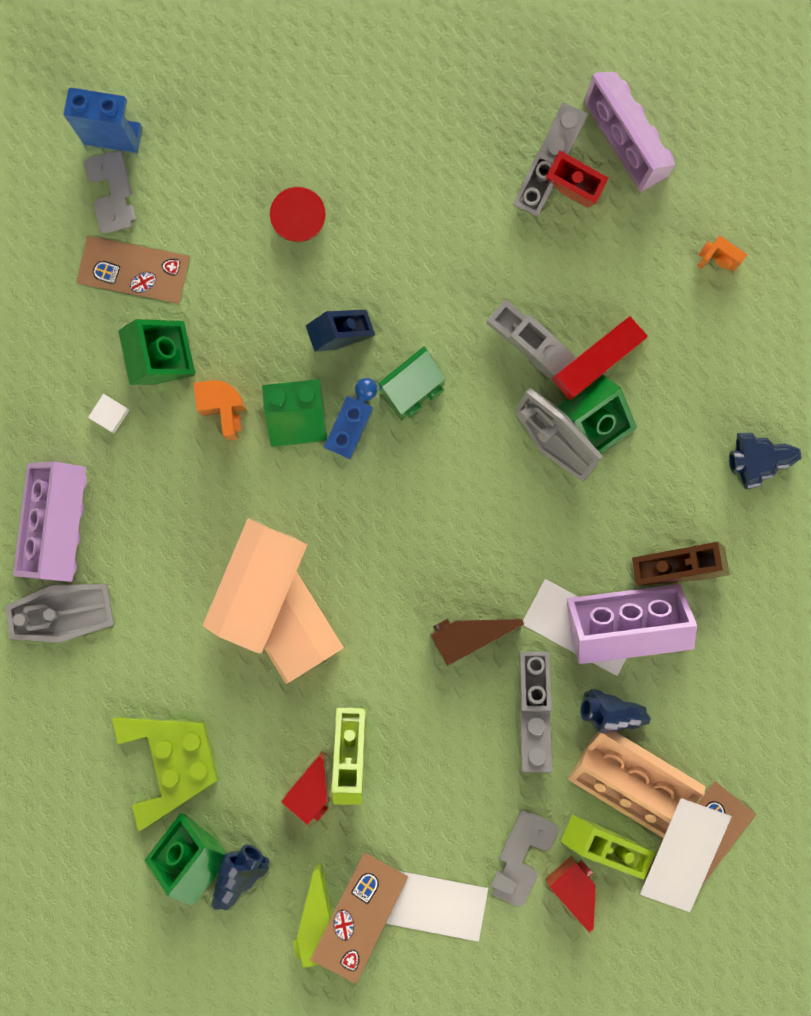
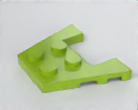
[112,717,219,831]

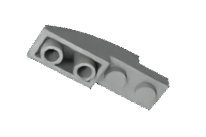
[513,102,588,217]
[486,299,576,383]
[519,652,552,773]

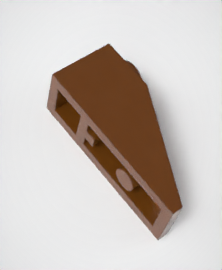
[632,542,730,586]
[430,618,524,666]

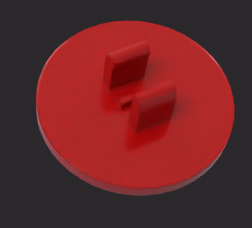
[270,187,326,242]

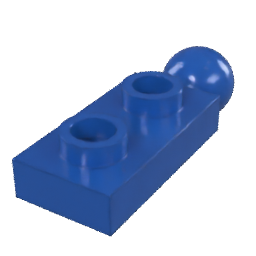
[324,378,377,459]

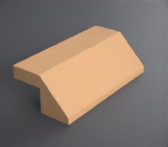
[203,518,308,654]
[264,571,344,684]
[568,731,706,838]

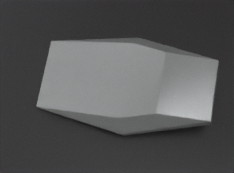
[515,388,603,481]
[5,584,114,643]

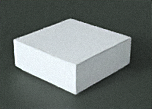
[88,394,129,434]

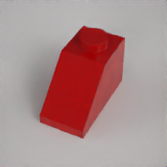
[545,150,609,208]
[281,752,329,825]
[545,856,596,933]

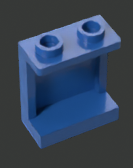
[63,88,143,153]

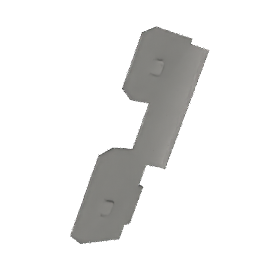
[84,150,136,233]
[491,810,559,906]

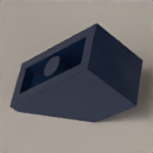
[305,309,375,352]

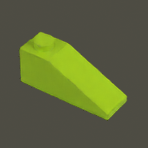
[332,708,366,805]
[560,814,656,880]
[293,862,332,968]

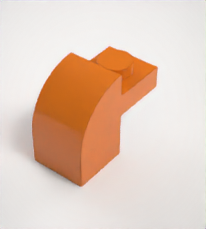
[193,380,247,440]

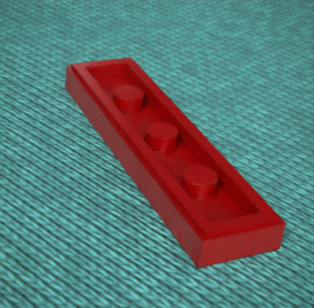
[552,316,648,400]

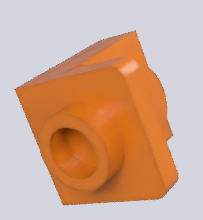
[697,235,748,271]

